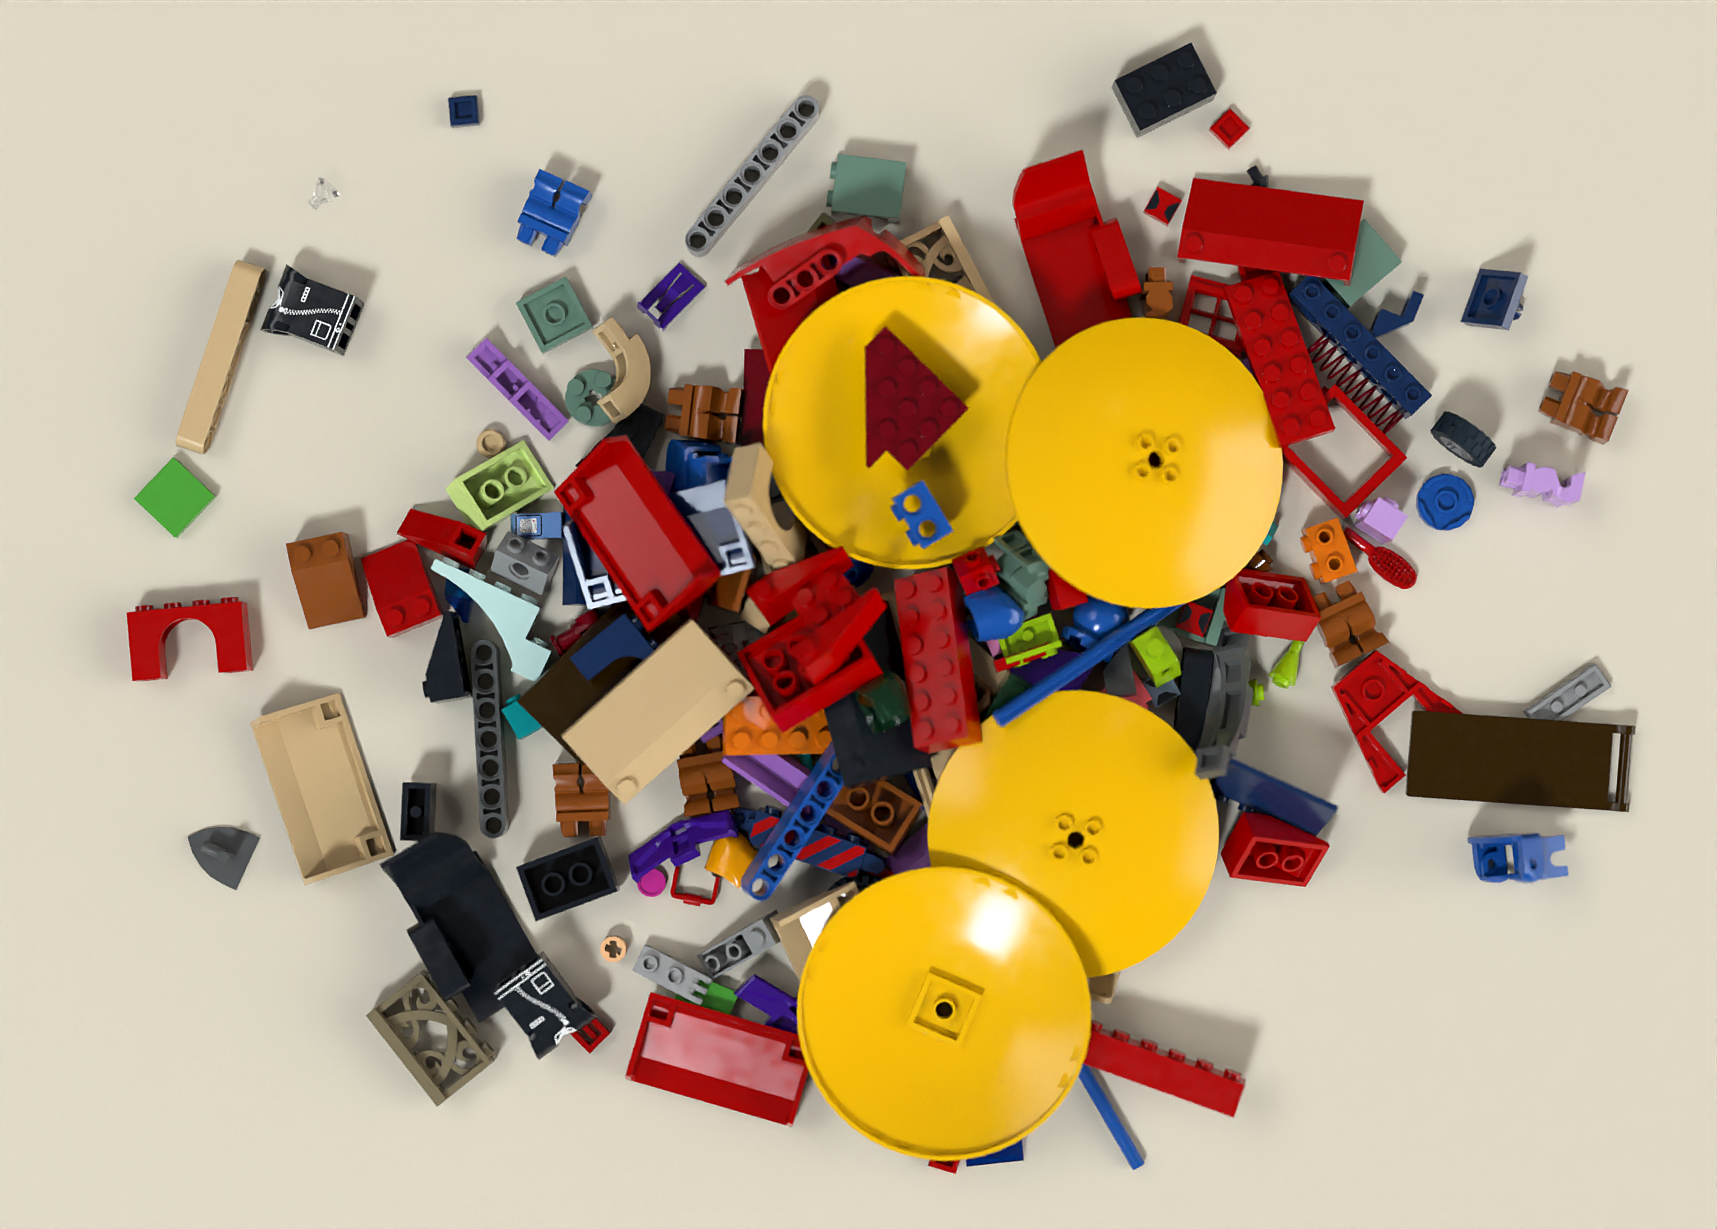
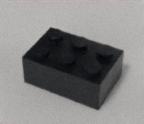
[1112,43,1217,138]
[516,836,620,921]

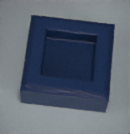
[448,95,480,128]

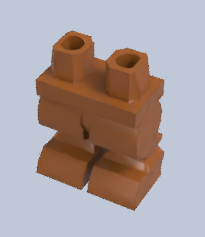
[1139,267,1173,320]
[1538,371,1629,445]
[665,384,743,446]
[1313,580,1389,668]
[677,736,741,818]
[552,762,611,837]

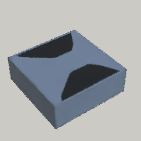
[1142,670,1181,708]

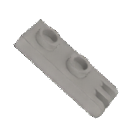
[632,945,713,1005]

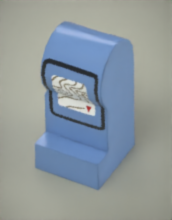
[510,512,563,540]

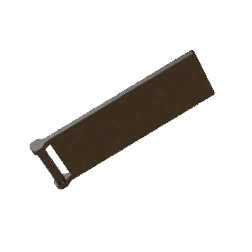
[1405,710,1636,812]

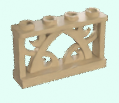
[885,215,995,304]

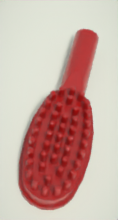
[1343,526,1417,589]

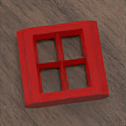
[1178,275,1243,358]

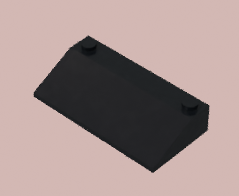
[824,600,933,790]

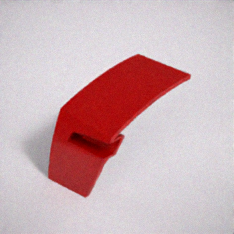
[724,216,925,309]

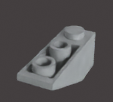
[697,910,780,979]

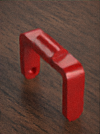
[670,866,720,907]

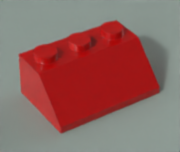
[1223,569,1321,642]

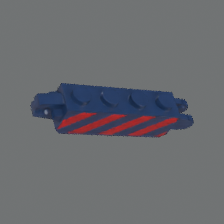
[733,805,887,878]

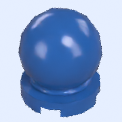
[1059,594,1130,664]

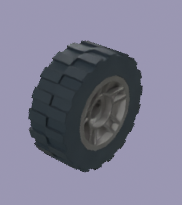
[1430,411,1496,468]

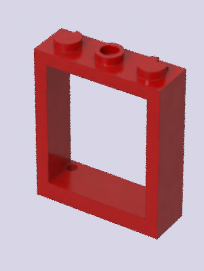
[1282,384,1408,520]

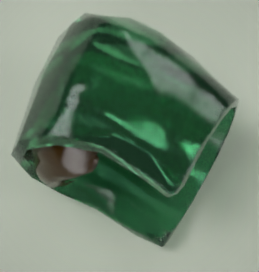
[855,671,911,734]

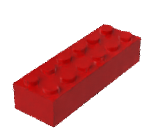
[894,567,982,754]

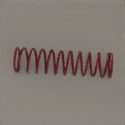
[1307,334,1404,434]

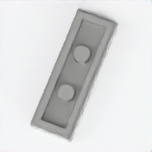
[1523,663,1612,721]

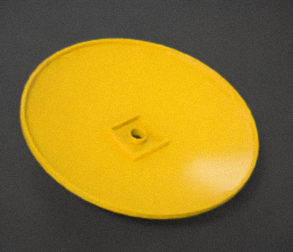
[763,276,1041,569]
[1005,318,1283,609]
[927,690,1219,978]
[797,866,1091,1161]

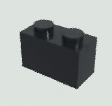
[400,782,437,841]

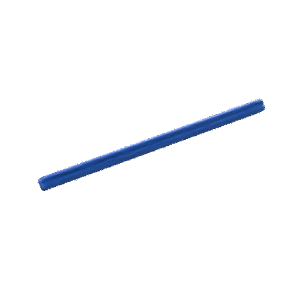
[993,603,1186,727]

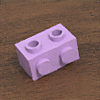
[1354,497,1408,544]

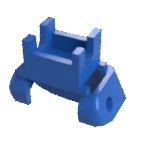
[665,439,733,493]
[1467,833,1569,883]

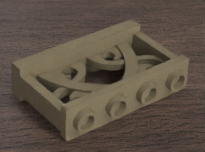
[366,970,495,1107]

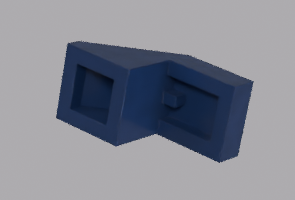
[1369,290,1424,339]

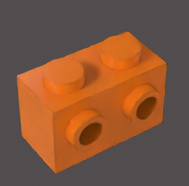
[1300,517,1357,584]

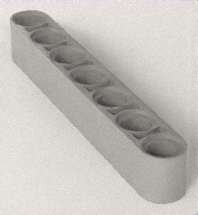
[685,95,819,257]

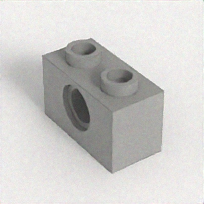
[490,531,560,595]

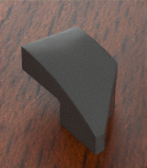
[1103,645,1137,698]

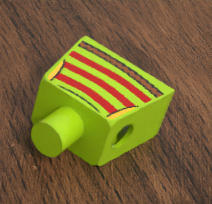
[1128,626,1181,689]

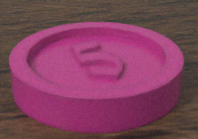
[637,868,666,897]

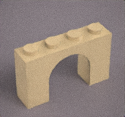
[724,443,809,571]

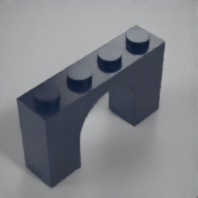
[570,614,659,681]

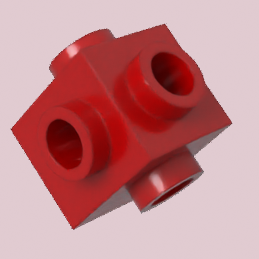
[951,546,1000,596]

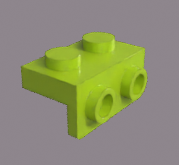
[998,613,1062,668]

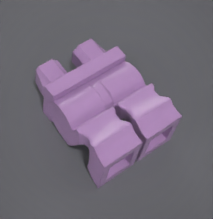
[1499,462,1586,508]

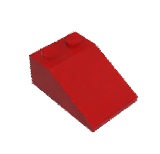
[361,540,444,638]
[1220,812,1330,887]

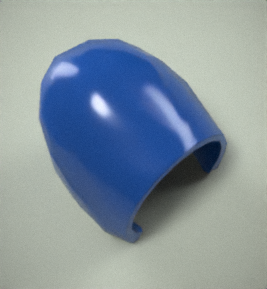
[964,586,1025,642]

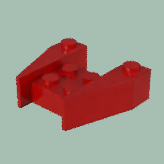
[745,546,887,685]

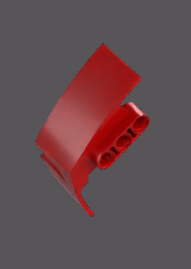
[1012,149,1142,348]

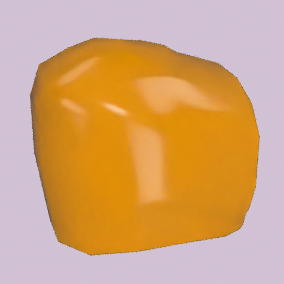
[704,832,758,888]

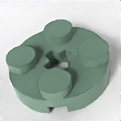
[565,369,615,427]

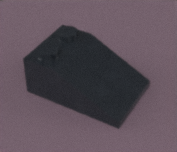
[422,611,473,704]

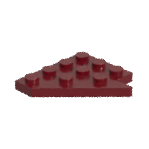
[864,326,969,471]

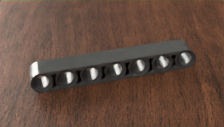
[470,640,509,839]

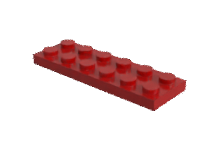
[1223,271,1336,448]

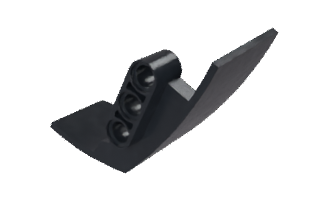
[380,832,537,1023]

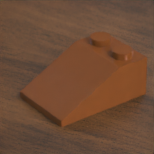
[286,532,365,630]
[704,555,758,615]
[826,780,924,857]

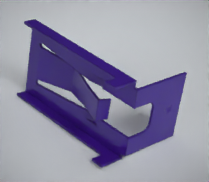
[637,263,705,331]

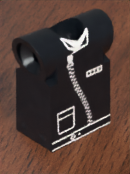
[260,264,365,356]
[494,951,598,1060]

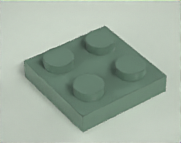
[516,276,593,354]

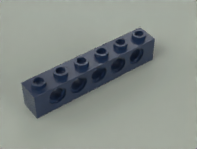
[1288,276,1432,419]

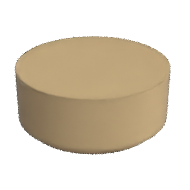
[476,429,506,458]

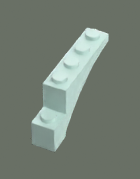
[431,556,553,682]

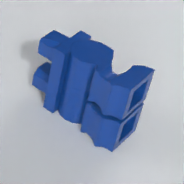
[517,169,593,257]

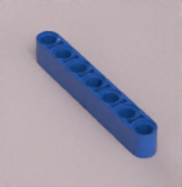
[741,741,844,901]

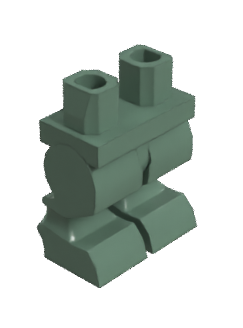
[993,529,1050,619]

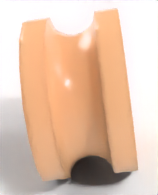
[600,936,627,962]

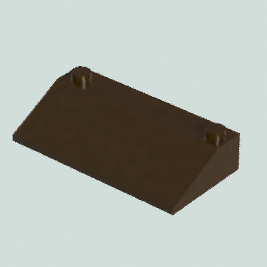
[517,600,685,766]

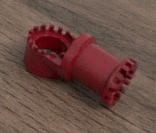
[549,608,602,657]

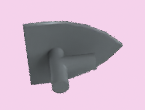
[188,827,260,890]

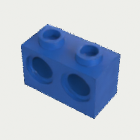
[890,480,953,549]

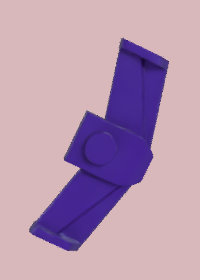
[628,809,739,883]
[734,974,799,1035]

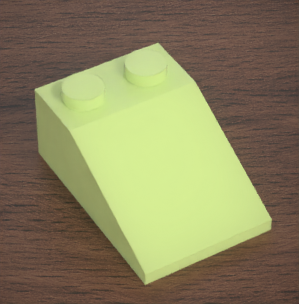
[445,440,554,532]

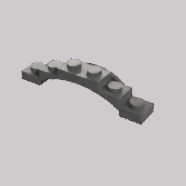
[1195,627,1254,780]

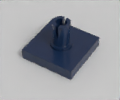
[1461,269,1528,330]

